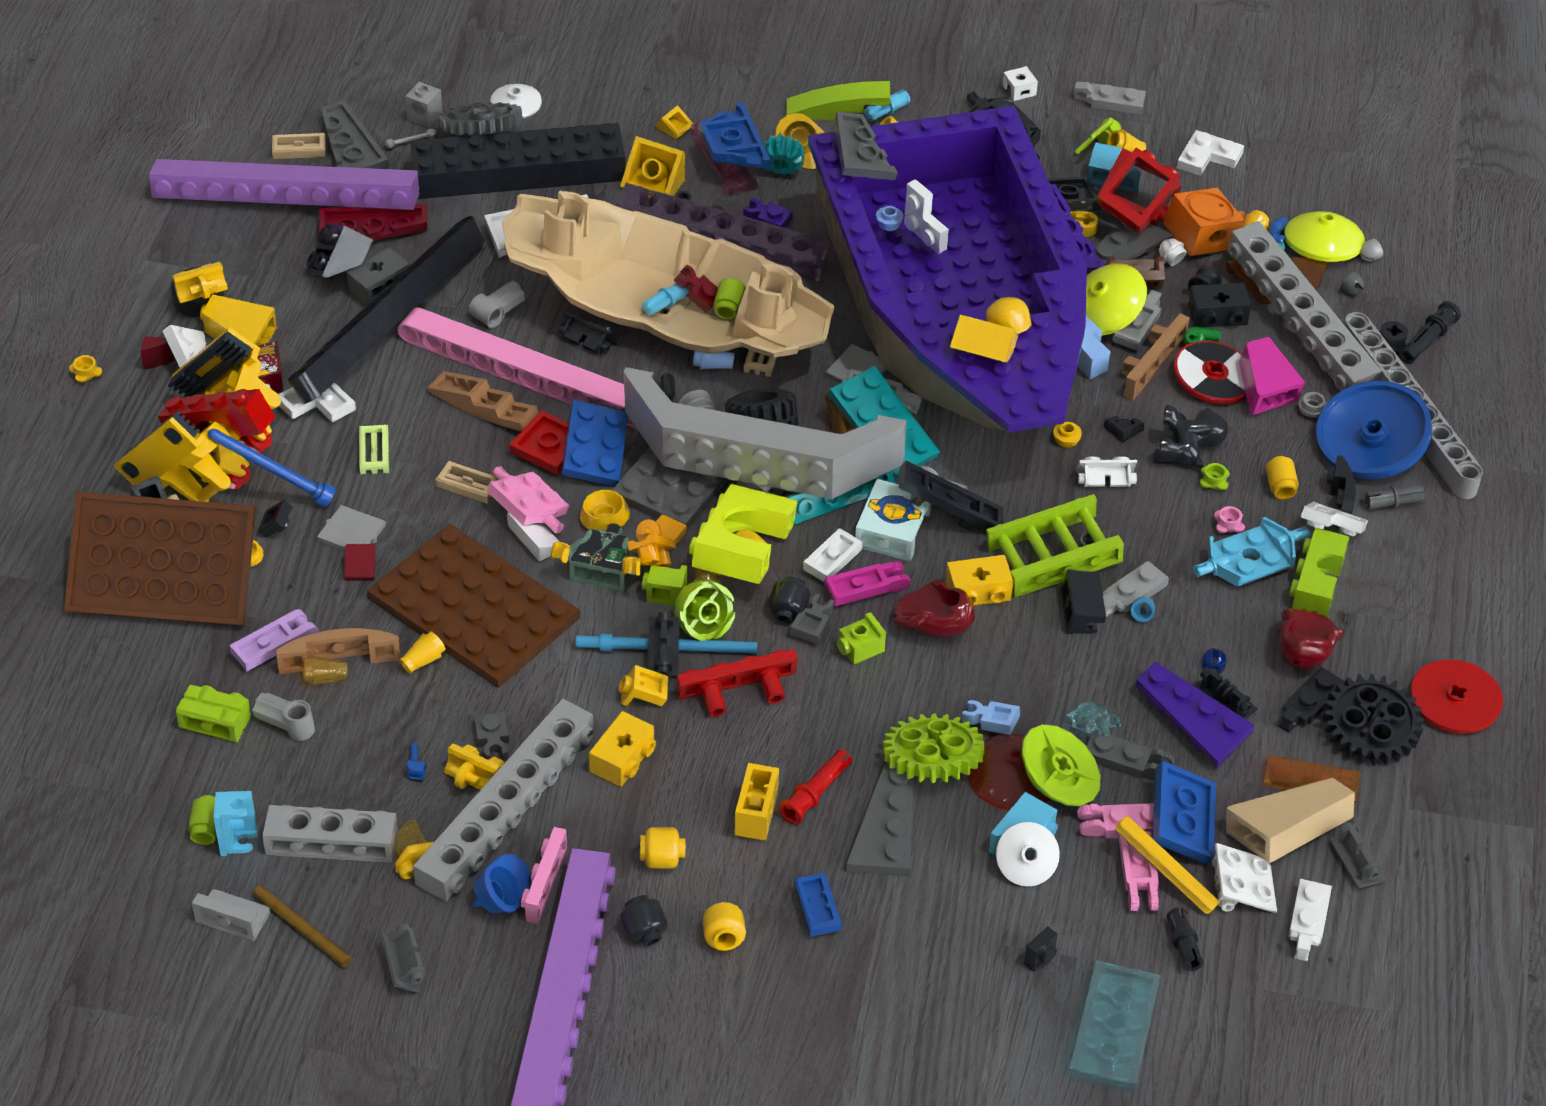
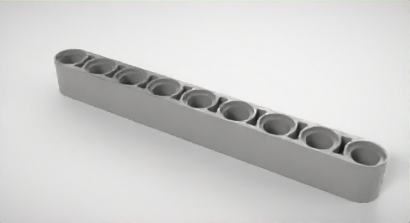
[1344,312,1483,499]

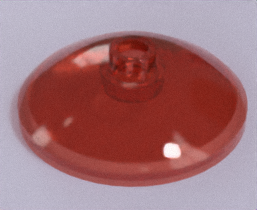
[968,734,1050,811]

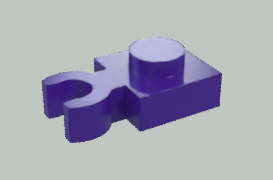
[743,198,793,234]

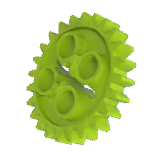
[883,713,984,783]

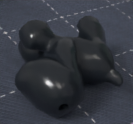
[1154,405,1228,469]

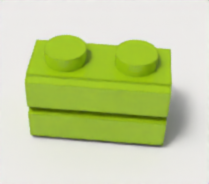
[176,685,251,742]

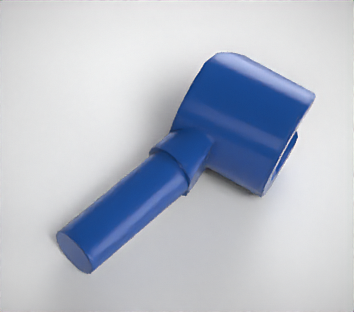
[407,743,427,780]

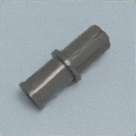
[1365,484,1425,510]

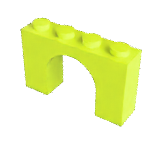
[689,484,797,584]

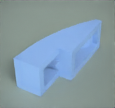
[1078,316,1110,379]

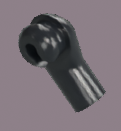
[660,373,676,400]

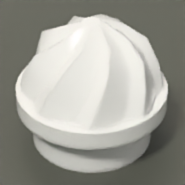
[1159,238,1187,266]

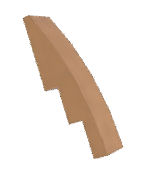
[427,371,539,431]

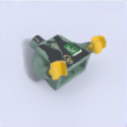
[550,523,642,591]

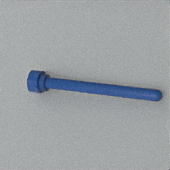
[207,428,335,508]

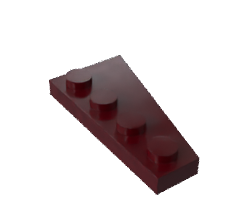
[319,204,428,241]

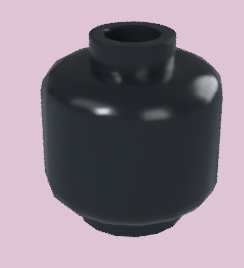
[768,576,810,623]
[620,895,668,946]

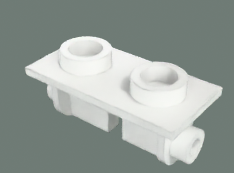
[1076,457,1137,487]

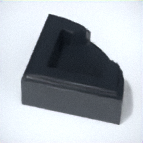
[1104,416,1145,443]

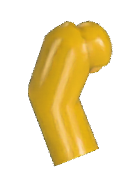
[395,842,434,879]

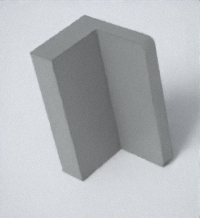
[192,889,271,941]

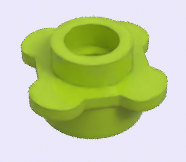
[1200,463,1230,490]

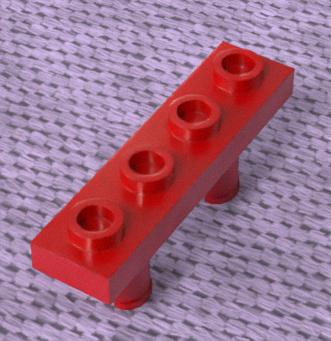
[676,649,798,717]

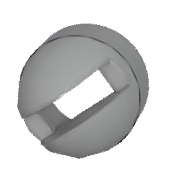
[1360,238,1383,262]

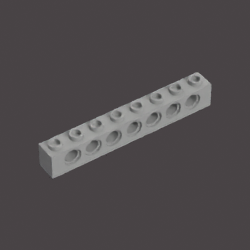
[1228,221,1381,391]
[413,698,595,902]

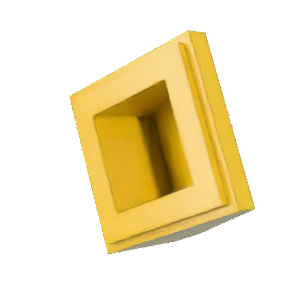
[655,105,694,139]

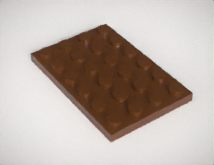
[64,492,256,626]
[367,523,580,688]

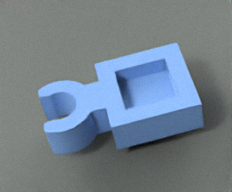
[962,700,1020,735]

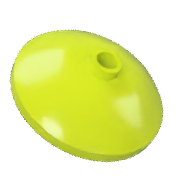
[1284,211,1365,262]
[1086,264,1147,336]

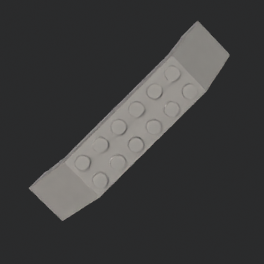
[624,367,906,499]

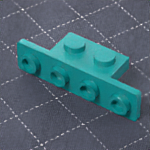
[787,470,895,524]

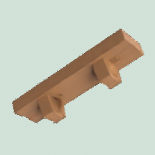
[1122,314,1190,401]

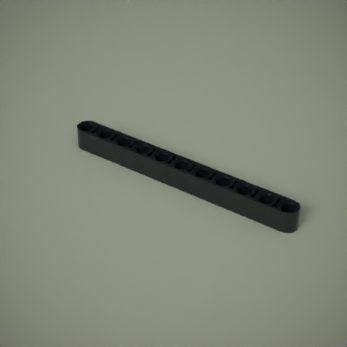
[288,216,487,404]

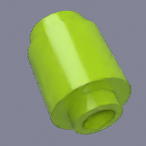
[713,278,746,320]
[188,795,217,845]

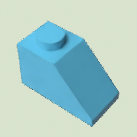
[1087,143,1141,193]
[989,792,1058,855]

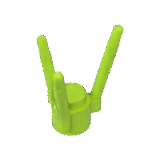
[1075,117,1121,155]

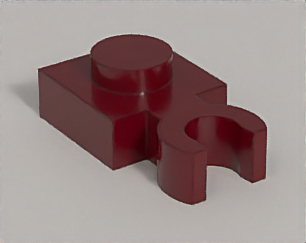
[674,265,718,313]

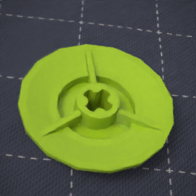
[1022,724,1101,806]

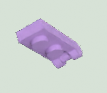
[230,609,319,671]

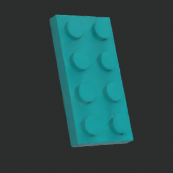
[828,366,940,480]

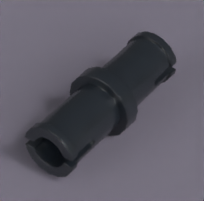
[1167,907,1204,971]

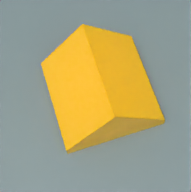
[620,136,685,202]

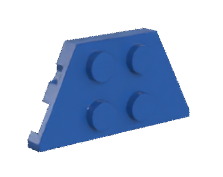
[699,102,771,169]

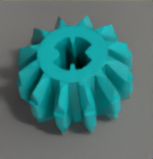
[764,133,805,177]

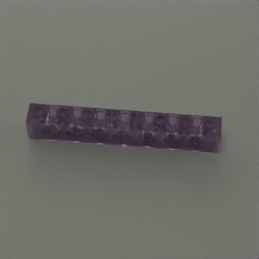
[616,183,831,282]

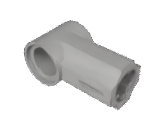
[468,281,525,328]
[252,692,315,741]

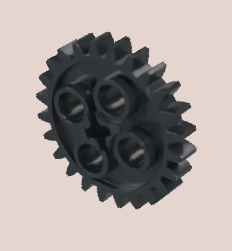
[1322,674,1424,766]

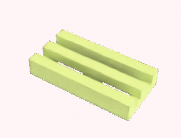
[359,425,389,474]

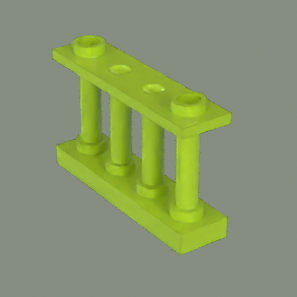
[987,494,1124,598]

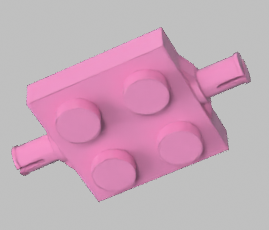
[487,466,569,534]

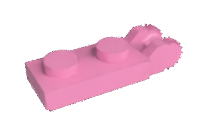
[1077,803,1154,838]
[1118,832,1159,911]

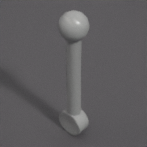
[385,129,436,149]

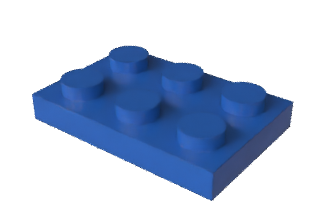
[561,399,628,487]
[1153,761,1216,865]

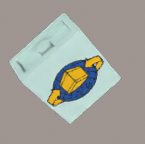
[855,479,931,562]

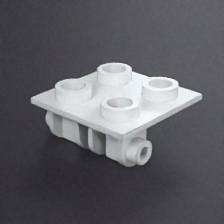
[1212,843,1277,913]

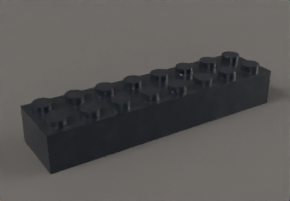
[410,123,626,199]

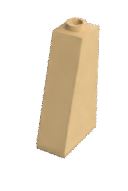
[1226,778,1355,863]

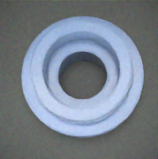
[876,206,903,231]

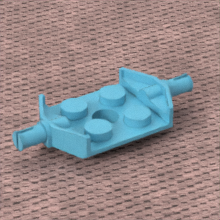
[1193,517,1310,586]

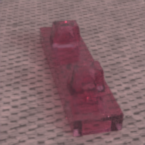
[691,122,754,196]

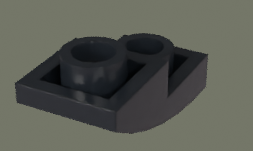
[1326,455,1356,515]

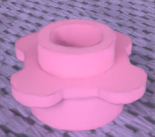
[1214,506,1245,533]

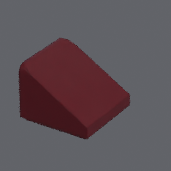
[140,336,176,369]
[344,544,376,580]

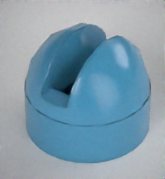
[1131,596,1155,622]

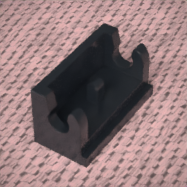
[1060,570,1106,634]

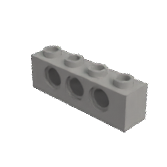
[262,805,398,863]

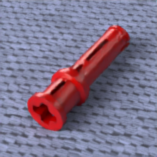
[778,749,853,825]

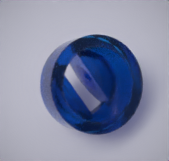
[1202,648,1227,674]

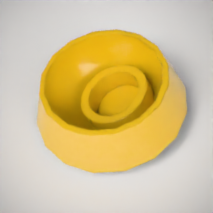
[579,490,630,531]

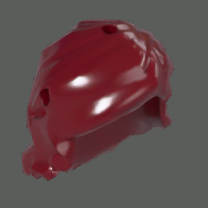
[893,579,975,638]
[1278,607,1344,669]

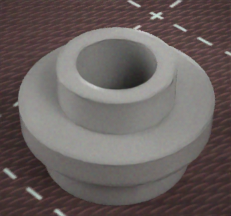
[1299,392,1327,418]

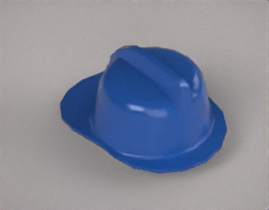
[473,854,532,914]

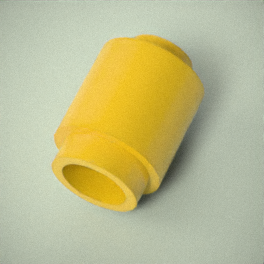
[1266,456,1299,500]

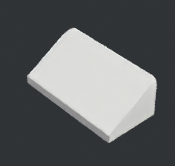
[507,512,560,562]

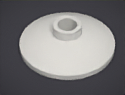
[490,84,542,118]
[996,822,1059,886]

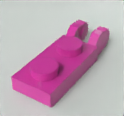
[824,561,911,607]

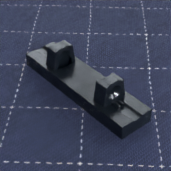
[898,460,1003,530]

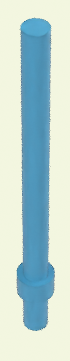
[576,633,757,654]

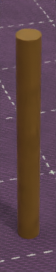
[253,885,352,968]

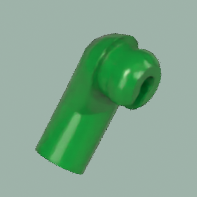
[1182,327,1221,345]

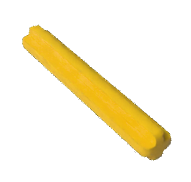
[1115,816,1219,914]

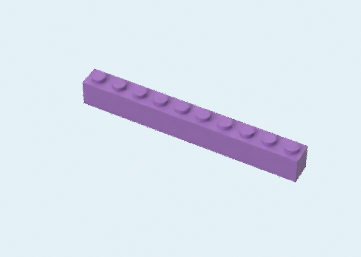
[149,159,419,210]
[511,848,616,1106]

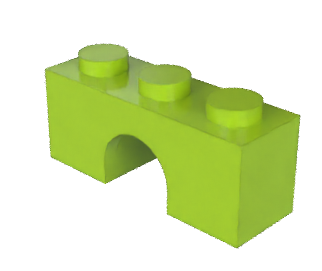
[1289,528,1350,617]

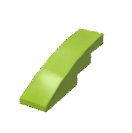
[786,81,890,120]

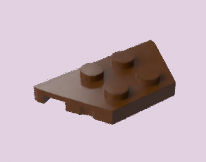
[1226,257,1329,304]

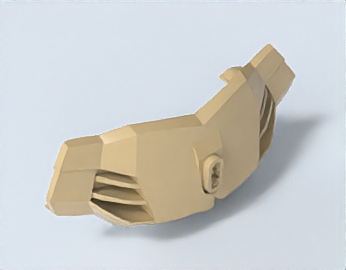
[502,190,834,357]

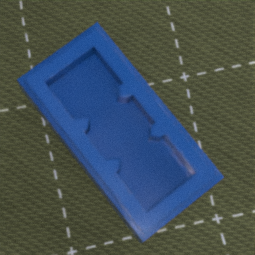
[794,873,842,937]

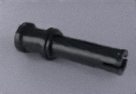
[1399,301,1461,364]

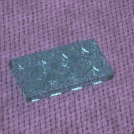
[1069,960,1161,1091]

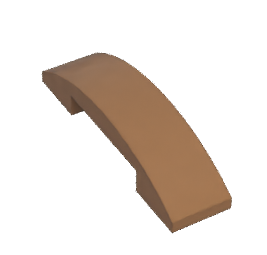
[276,628,401,674]

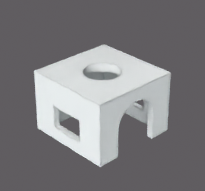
[1003,66,1038,101]

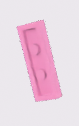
[521,827,567,924]

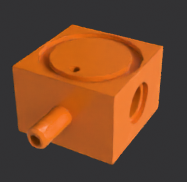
[1163,188,1245,256]

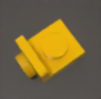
[618,665,668,706]

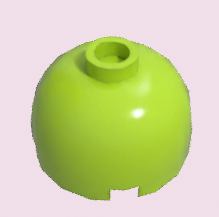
[674,580,735,641]

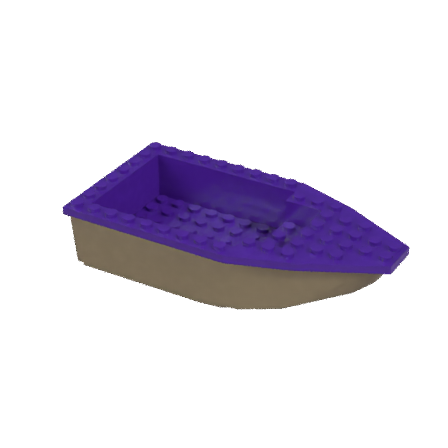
[808,106,1087,433]

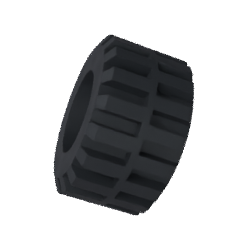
[725,388,799,426]

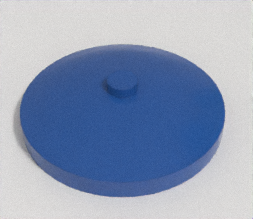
[1316,381,1432,480]

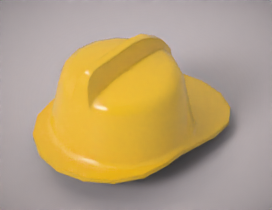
[775,113,825,170]

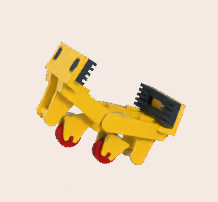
[113,327,281,502]

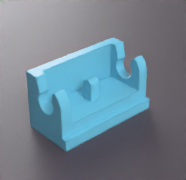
[214,791,258,856]

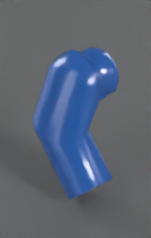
[1268,216,1289,245]

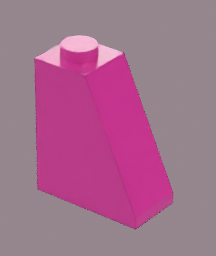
[1239,337,1305,415]

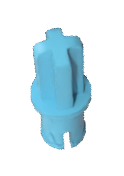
[864,89,910,121]
[642,283,689,316]

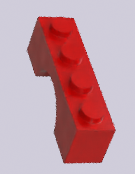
[157,389,276,437]

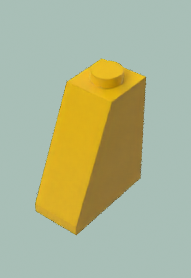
[200,294,277,345]

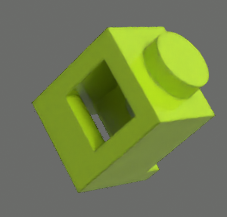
[642,565,687,606]
[837,612,886,665]

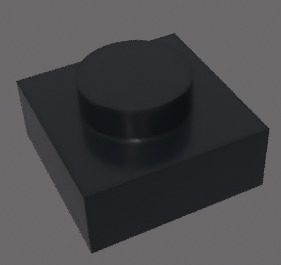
[258,500,293,538]
[1024,926,1058,972]

